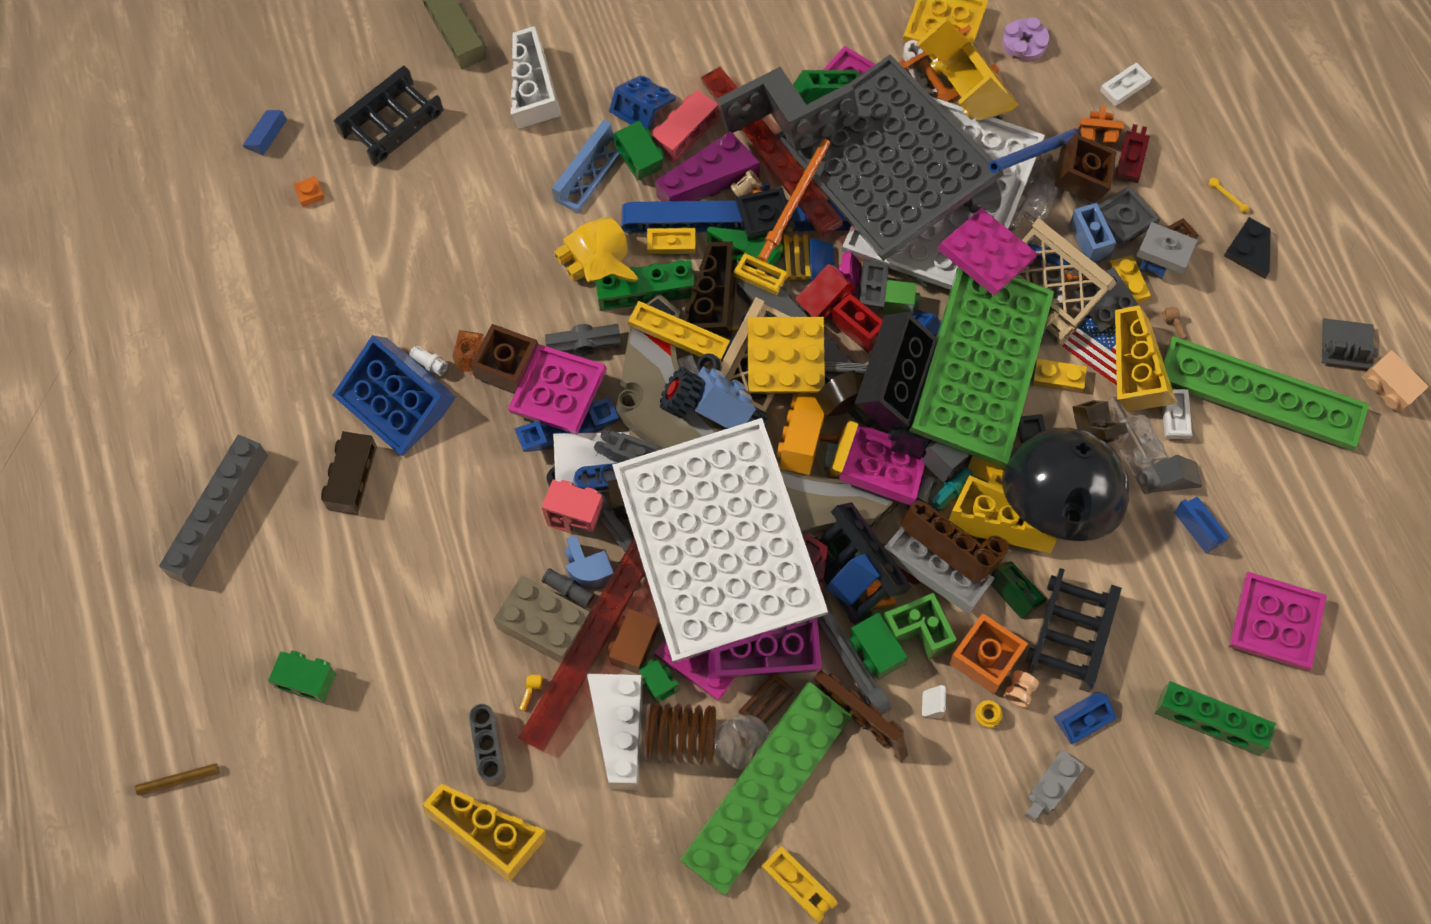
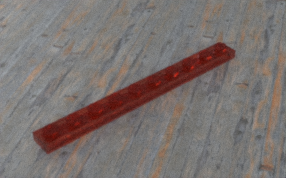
[701,66,843,238]
[518,537,645,752]

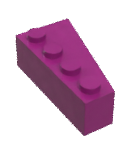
[655,131,760,202]
[707,618,822,679]

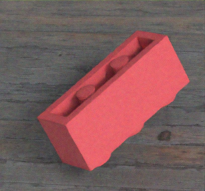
[652,90,719,163]

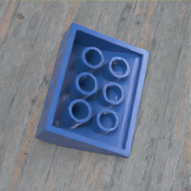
[332,335,456,456]

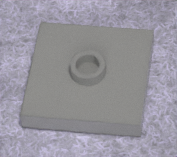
[1137,222,1197,274]

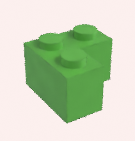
[883,593,957,660]

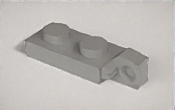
[1024,749,1085,823]

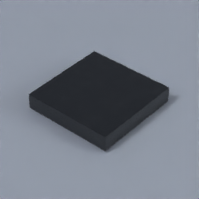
[736,187,795,241]

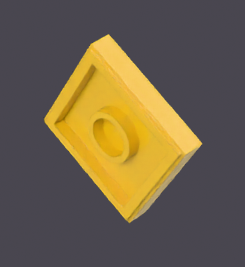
[827,421,858,479]

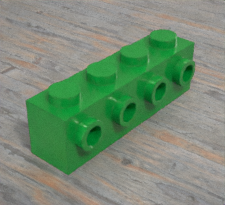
[595,260,695,311]

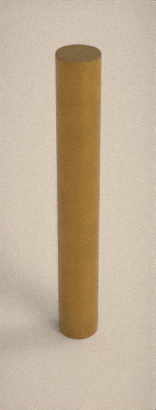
[135,763,220,796]

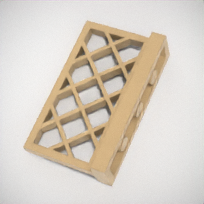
[1016,218,1117,327]
[721,297,790,412]

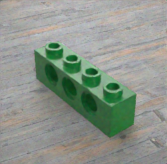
[1154,681,1277,756]

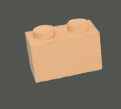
[1361,350,1429,413]

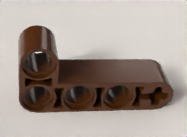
[902,501,1009,584]

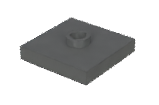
[1098,186,1160,247]

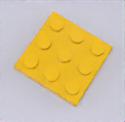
[903,0,988,45]
[747,317,825,394]

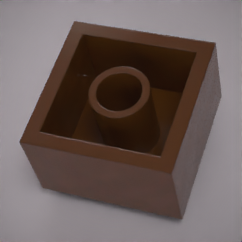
[1054,133,1117,203]
[471,324,538,393]

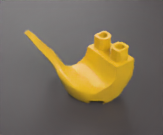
[554,217,638,282]

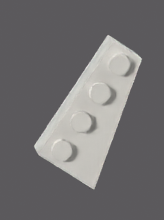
[511,26,562,129]
[587,674,643,790]

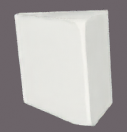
[922,685,946,719]

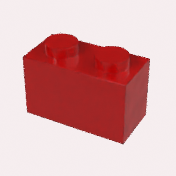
[795,264,856,321]
[832,293,883,353]

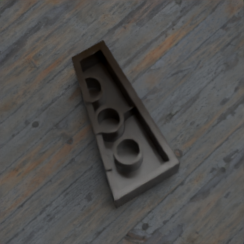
[683,241,737,340]

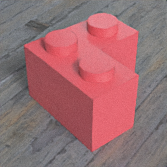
[541,480,604,534]

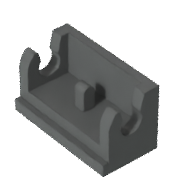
[857,260,889,316]

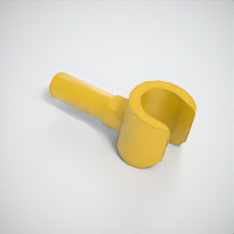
[519,674,543,711]

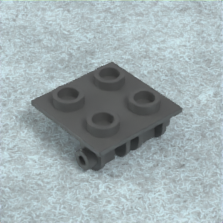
[1074,267,1138,332]
[1322,318,1378,369]

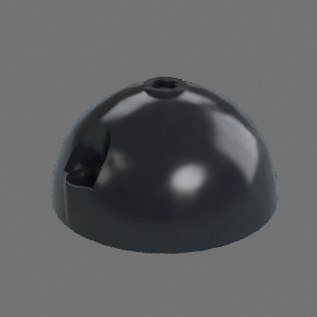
[1002,427,1129,541]

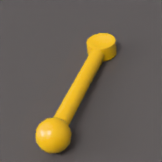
[1208,178,1249,213]

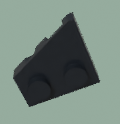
[1224,217,1271,279]

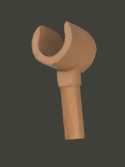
[1162,307,1187,339]

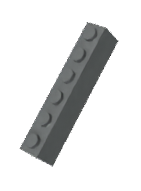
[159,434,268,586]

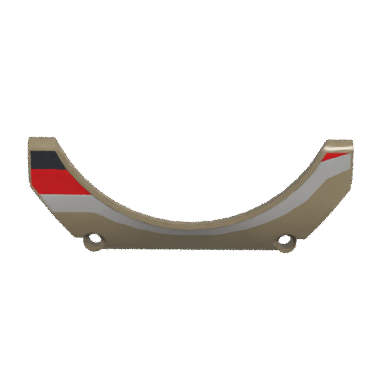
[616,295,900,536]

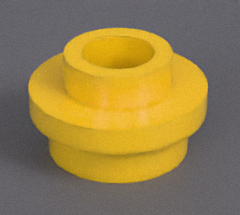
[975,700,1003,728]

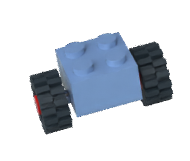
[660,366,768,429]

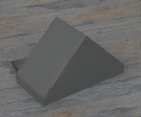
[1145,455,1202,493]

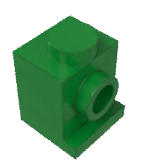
[639,658,680,703]

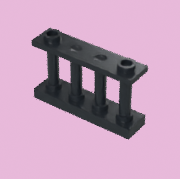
[333,65,444,166]
[814,502,912,625]
[1025,568,1122,693]

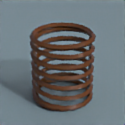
[644,701,716,766]

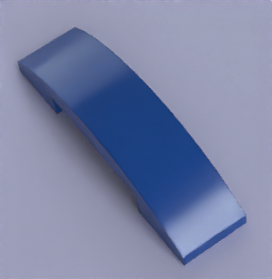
[515,397,619,452]

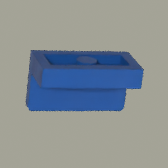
[1174,497,1229,554]

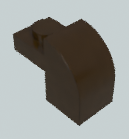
[814,370,864,417]
[1072,400,1128,443]

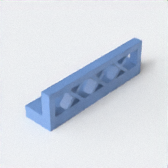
[552,120,621,213]

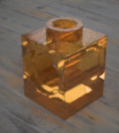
[452,330,484,372]

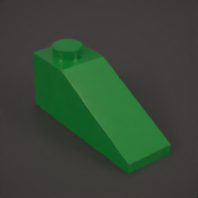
[793,70,860,105]
[707,227,783,272]

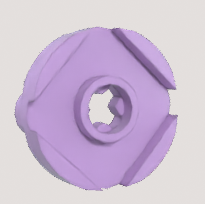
[1002,17,1049,62]

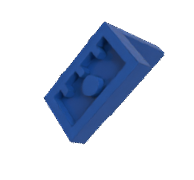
[609,76,676,131]

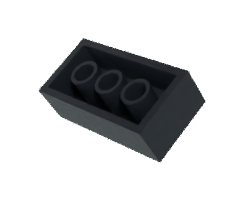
[855,312,938,429]

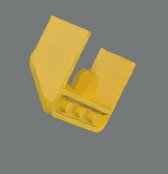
[917,17,1019,121]

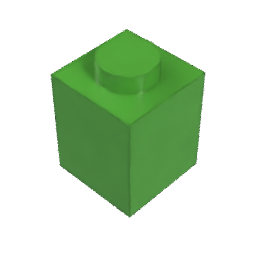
[883,280,920,315]

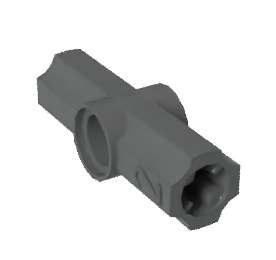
[545,324,622,356]

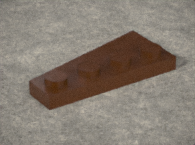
[814,670,908,763]

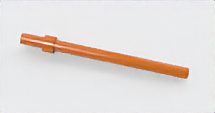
[758,139,831,262]

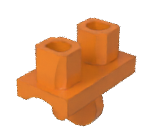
[1077,105,1124,146]

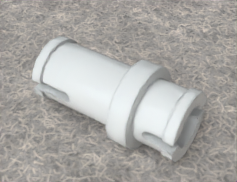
[409,345,448,376]

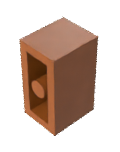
[607,609,660,675]

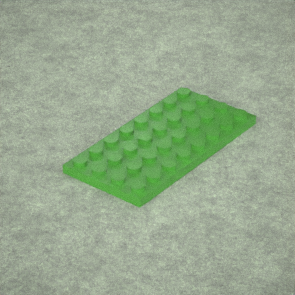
[909,267,1054,468]

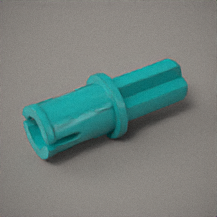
[930,467,975,511]

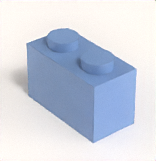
[1069,203,1116,262]

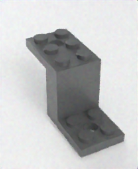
[717,67,859,152]

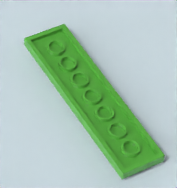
[1163,336,1369,451]
[679,682,852,895]

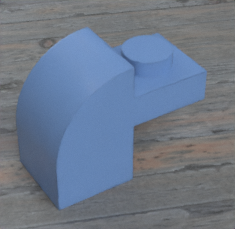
[564,535,616,589]

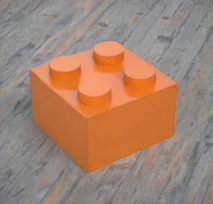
[949,613,1028,695]

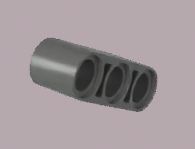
[469,704,506,786]

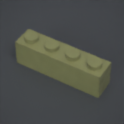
[422,0,487,70]

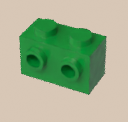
[613,121,664,181]
[849,613,908,680]
[268,650,336,703]

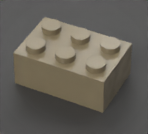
[494,575,592,666]

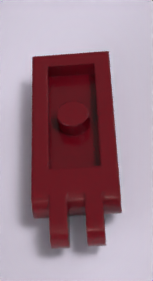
[1115,124,1150,183]

